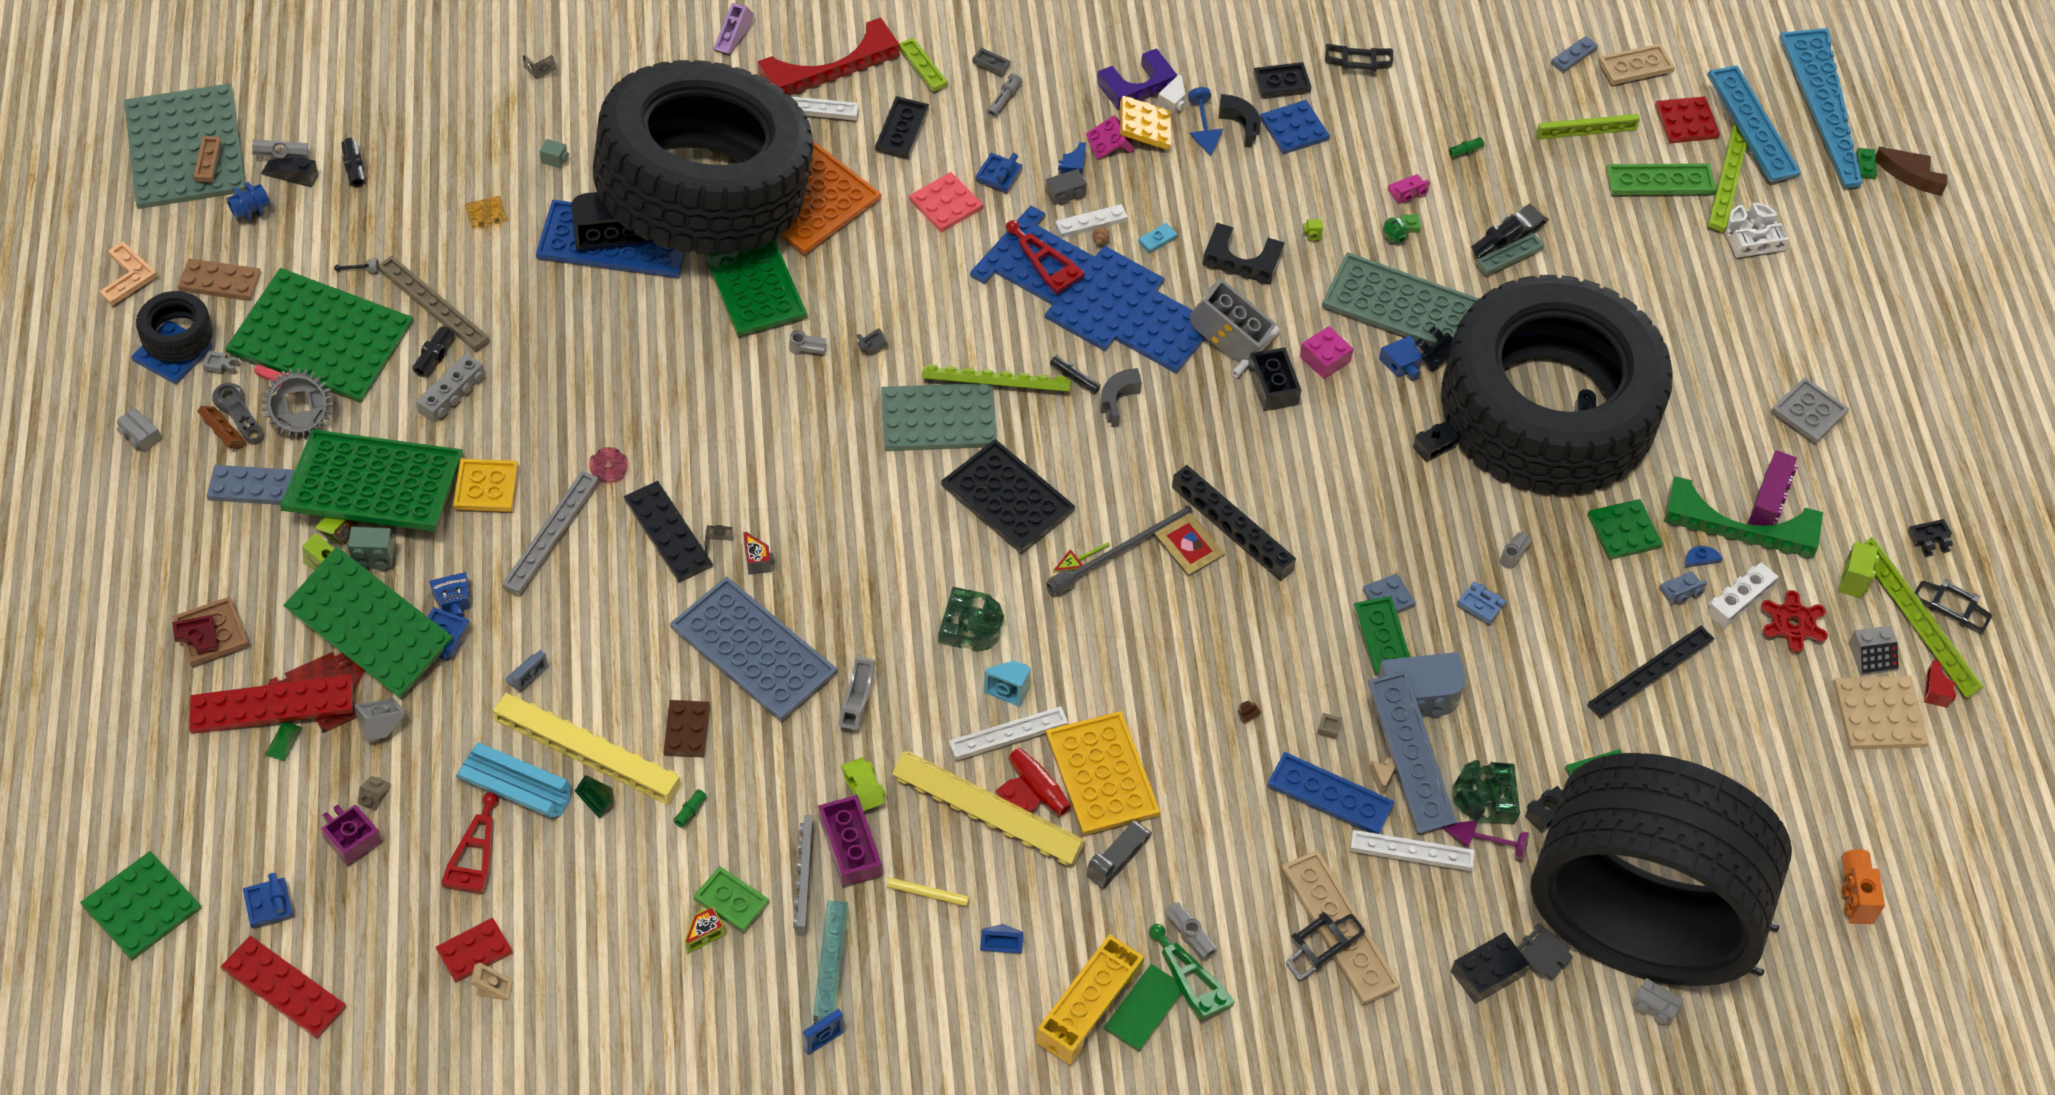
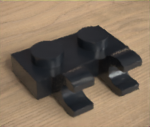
[1415,326,1453,371]
[1908,519,1953,557]

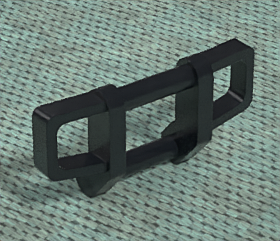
[1325,44,1393,72]
[1915,579,1992,634]
[1286,912,1365,981]

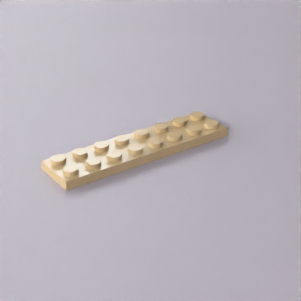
[1282,850,1400,1005]

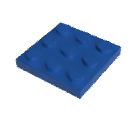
[1260,100,1330,155]
[131,320,213,385]

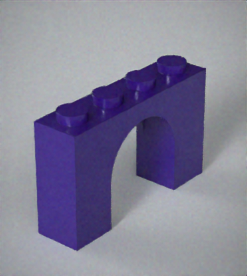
[1097,48,1178,110]

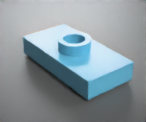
[1138,223,1178,254]

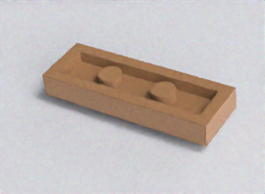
[194,136,222,182]

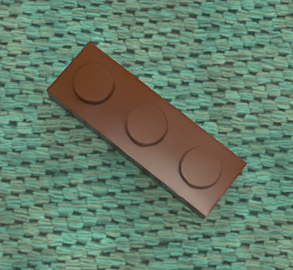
[197,406,246,448]

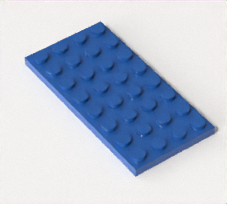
[536,200,686,278]

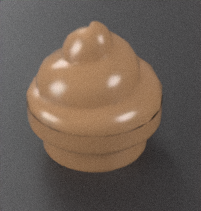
[1092,227,1110,245]

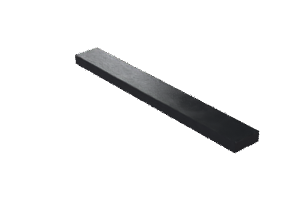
[1587,625,1715,719]

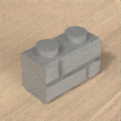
[117,408,162,452]
[1632,978,1684,1026]

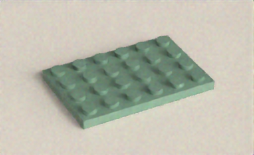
[881,383,997,451]

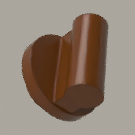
[1237,700,1261,724]

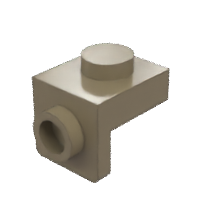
[358,776,390,810]

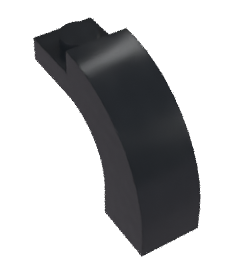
[1218,94,1261,147]

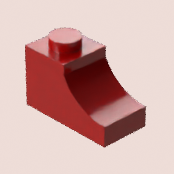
[1924,660,1957,708]

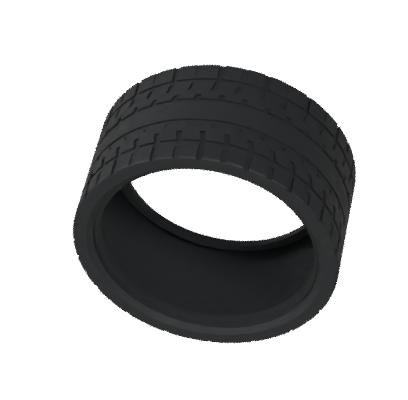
[1530,753,1792,986]

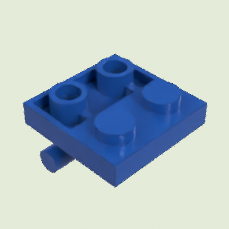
[975,153,1023,193]
[243,873,294,928]

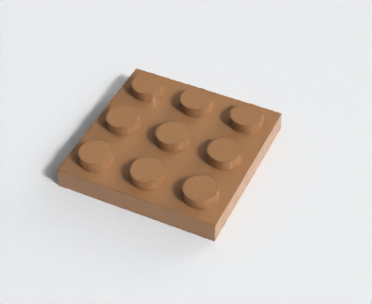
[172,596,249,667]

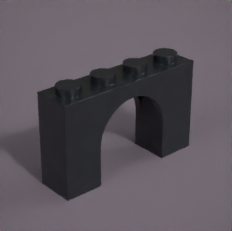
[1202,223,1285,285]

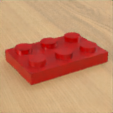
[436,917,513,983]

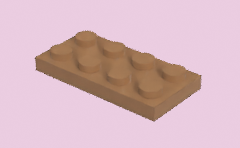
[178,258,261,301]

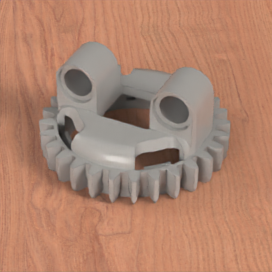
[261,368,333,438]

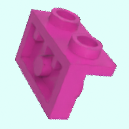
[1387,174,1430,204]

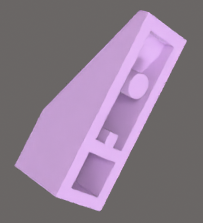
[714,3,754,54]

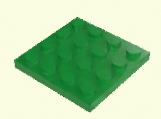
[80,851,202,961]

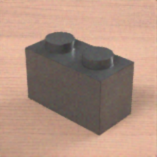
[1045,169,1087,205]

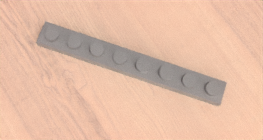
[502,471,599,596]

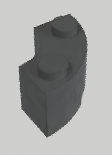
[1503,203,1550,241]

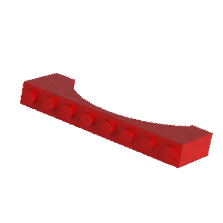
[758,17,900,95]

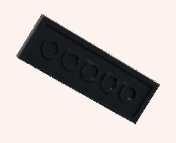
[624,481,713,583]

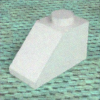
[1157,75,1185,115]

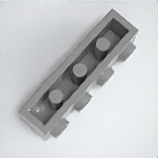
[416,353,485,423]

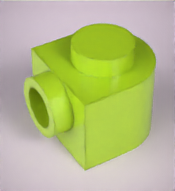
[1303,219,1323,241]

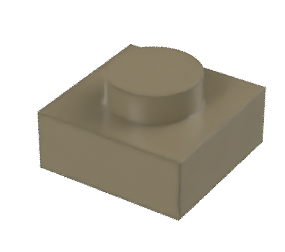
[1317,713,1342,738]

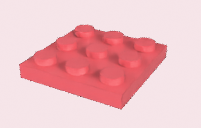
[909,172,983,233]

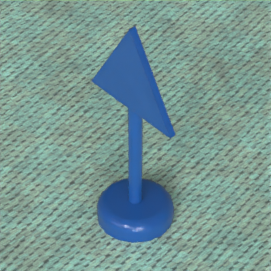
[1187,87,1223,156]

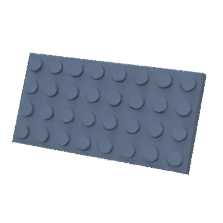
[670,576,838,722]

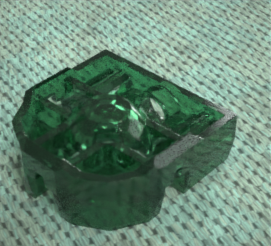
[938,587,1004,652]
[1452,760,1520,825]

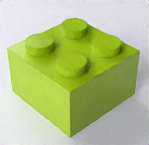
[1838,541,1879,599]

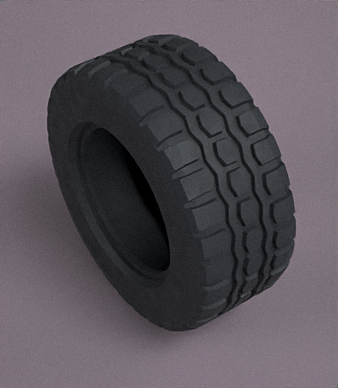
[593,60,814,255]
[1441,275,1673,495]

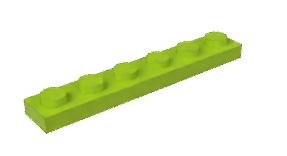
[1536,114,1640,140]

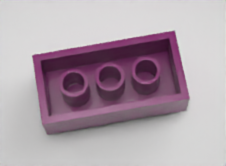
[1747,450,1798,526]
[818,795,882,887]

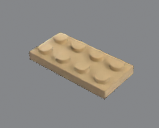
[1598,43,1675,85]

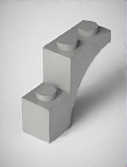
[838,656,876,730]

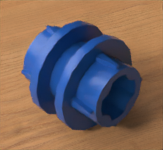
[226,182,270,221]

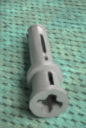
[987,73,1023,118]

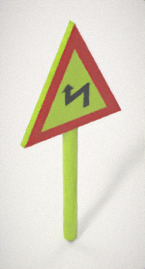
[1053,542,1109,572]

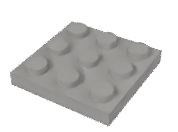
[1771,377,1849,444]

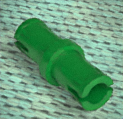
[1448,137,1484,158]
[673,789,707,828]

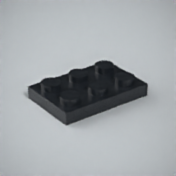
[1253,62,1312,98]

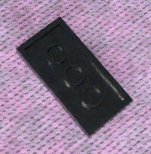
[875,96,929,158]

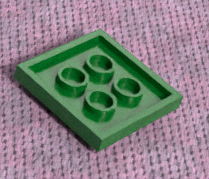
[1587,499,1663,560]

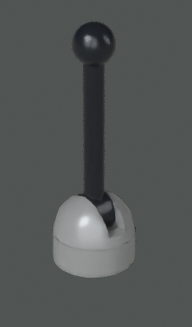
[334,258,379,273]

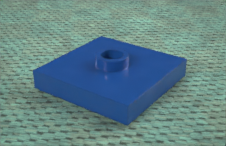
[803,1009,843,1055]

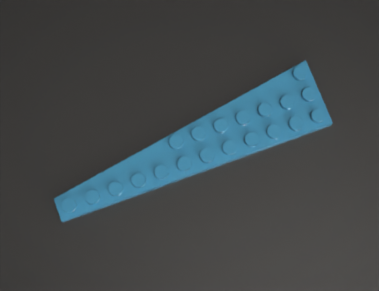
[1779,28,1862,189]

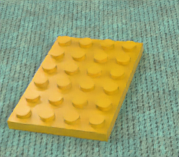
[1045,711,1161,836]

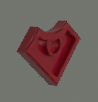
[172,615,218,655]

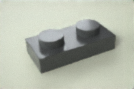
[972,48,1011,76]

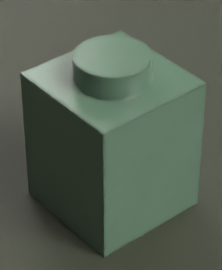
[539,139,569,169]

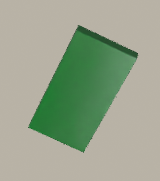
[1353,596,1410,676]
[1104,964,1183,1052]

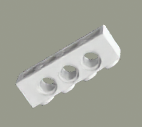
[1707,562,1779,629]

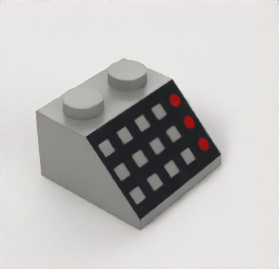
[1848,626,1899,675]

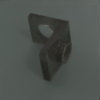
[523,55,556,79]
[704,525,733,555]

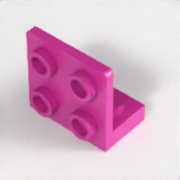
[1086,115,1135,160]

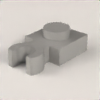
[202,351,239,373]

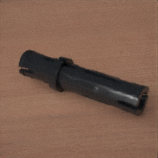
[1050,355,1101,394]

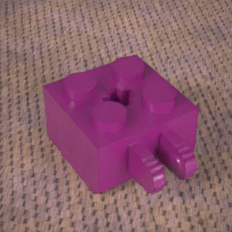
[320,804,382,866]

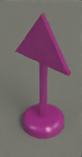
[1442,820,1529,860]

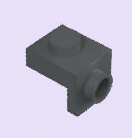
[856,328,889,356]

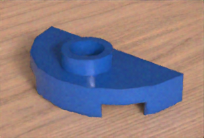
[1684,546,1723,568]

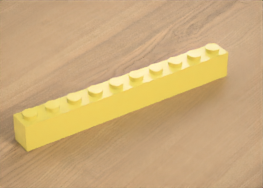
[493,693,681,805]
[892,751,1086,865]

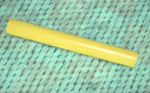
[887,877,969,907]

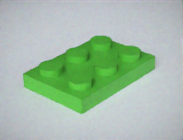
[694,866,769,933]

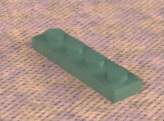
[1476,233,1544,276]

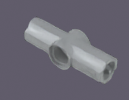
[252,139,308,158]
[1165,902,1218,961]

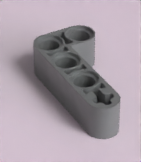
[1086,820,1152,889]

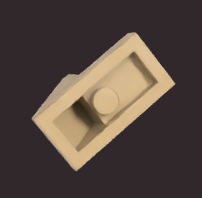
[1369,757,1396,795]
[470,963,513,1000]

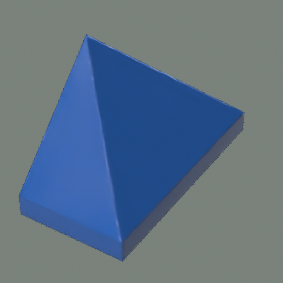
[980,924,1023,953]

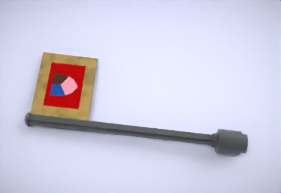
[1046,506,1225,596]

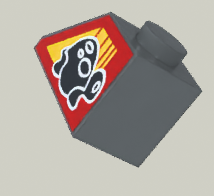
[743,532,775,575]

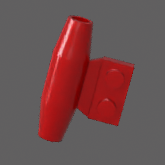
[995,748,1071,816]

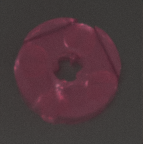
[589,447,628,482]

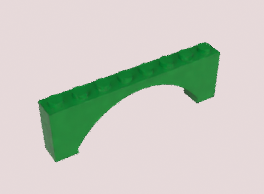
[1664,476,1823,558]

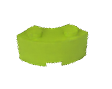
[840,757,886,811]

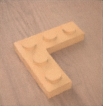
[99,242,158,306]

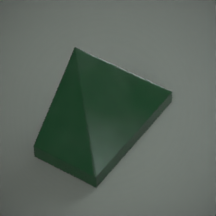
[574,775,612,818]

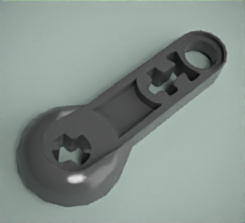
[212,383,263,445]

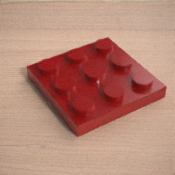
[1655,96,1720,144]

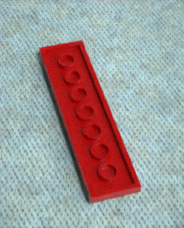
[189,674,353,734]

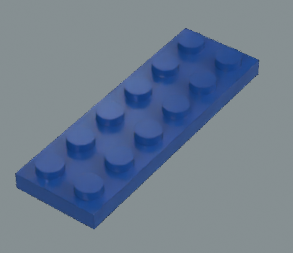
[1267,752,1395,834]

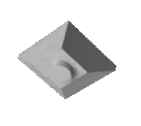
[354,698,405,742]

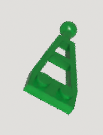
[1149,924,1235,1021]

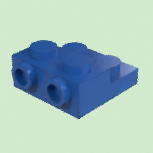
[428,607,470,660]

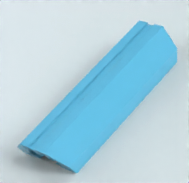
[455,742,571,818]

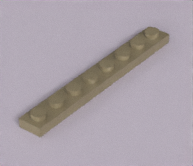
[378,256,489,351]

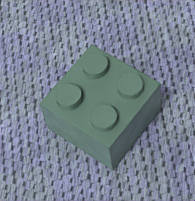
[348,527,396,570]

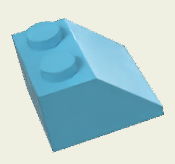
[984,661,1031,707]

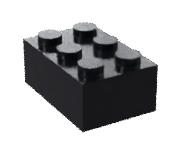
[1248,347,1302,410]
[1451,932,1530,1004]

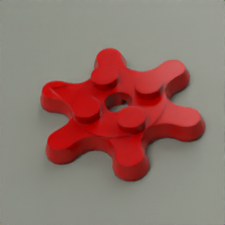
[1761,590,1828,653]

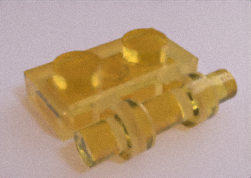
[465,196,507,228]

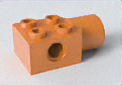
[1841,849,1885,924]

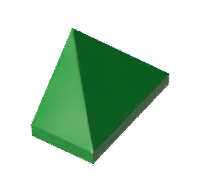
[265,722,302,762]

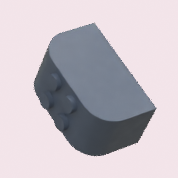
[1377,652,1466,717]

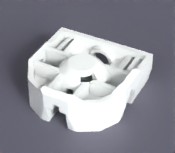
[1725,203,1789,258]

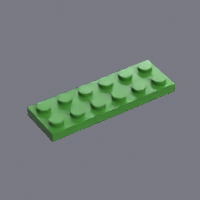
[1606,163,1716,195]

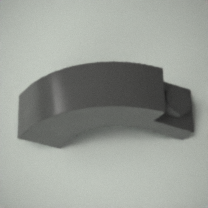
[1100,368,1142,428]

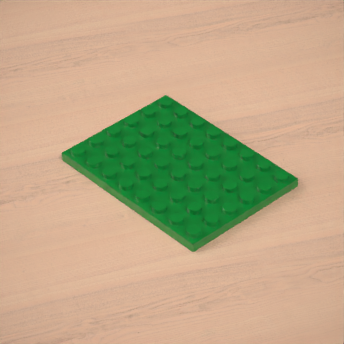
[226,268,414,403]
[280,429,463,531]

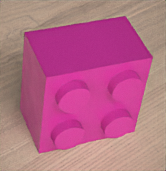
[1299,326,1354,379]

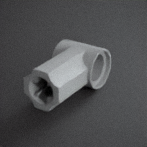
[789,330,826,355]
[1500,532,1532,569]

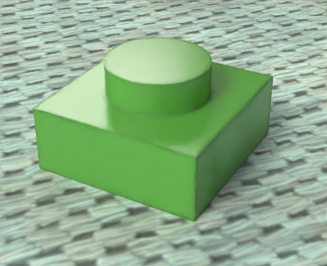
[1401,214,1421,233]

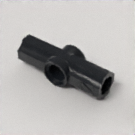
[341,138,365,188]
[1471,215,1523,259]
[412,326,454,378]

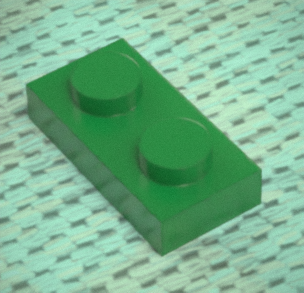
[1856,148,1877,180]

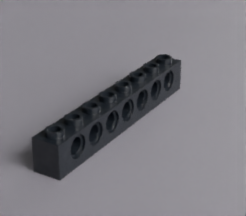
[1172,465,1296,582]

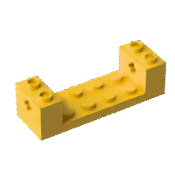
[1036,934,1144,1066]

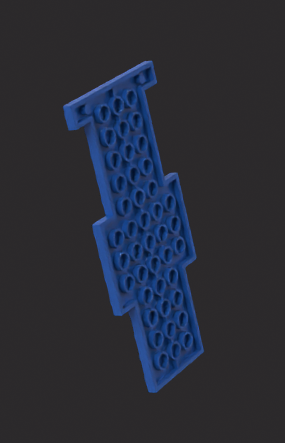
[970,205,1206,374]

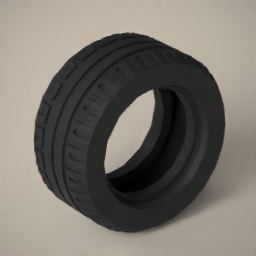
[136,291,213,362]

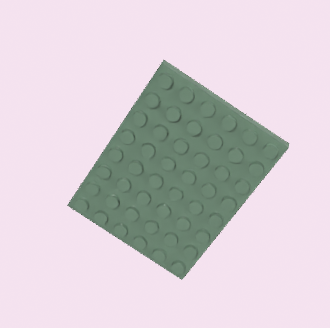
[124,83,245,209]

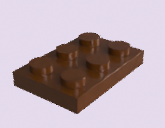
[664,700,710,758]

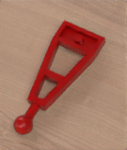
[1005,220,1085,295]
[441,792,499,894]

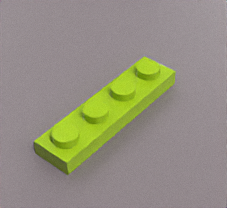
[899,38,948,92]

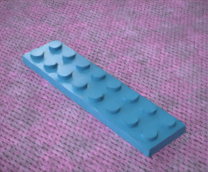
[1707,65,1801,183]

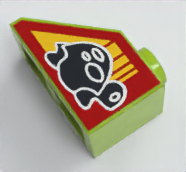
[315,517,353,545]
[684,906,725,954]

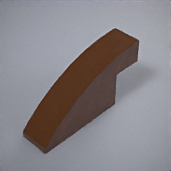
[1875,146,1947,196]

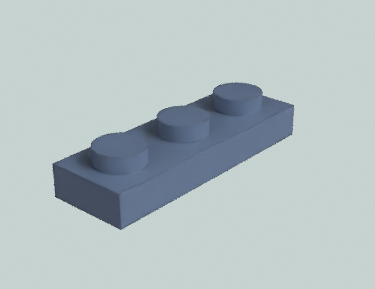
[1551,36,1598,73]

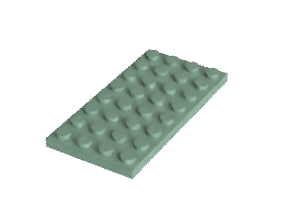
[1322,252,1479,346]

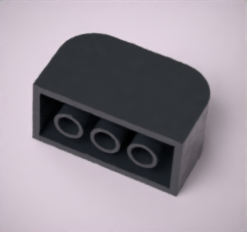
[571,192,648,251]

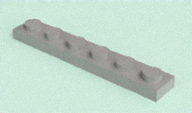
[793,815,813,936]

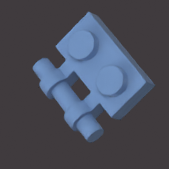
[1457,582,1507,625]

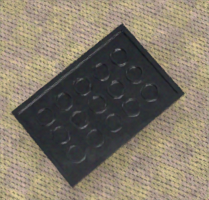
[941,439,1075,553]

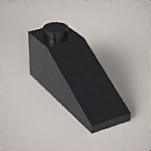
[261,156,319,188]

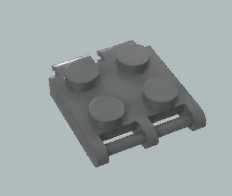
[1517,923,1573,981]

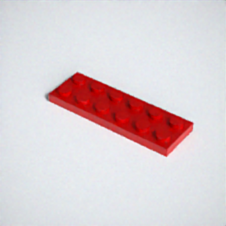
[220,935,347,1039]

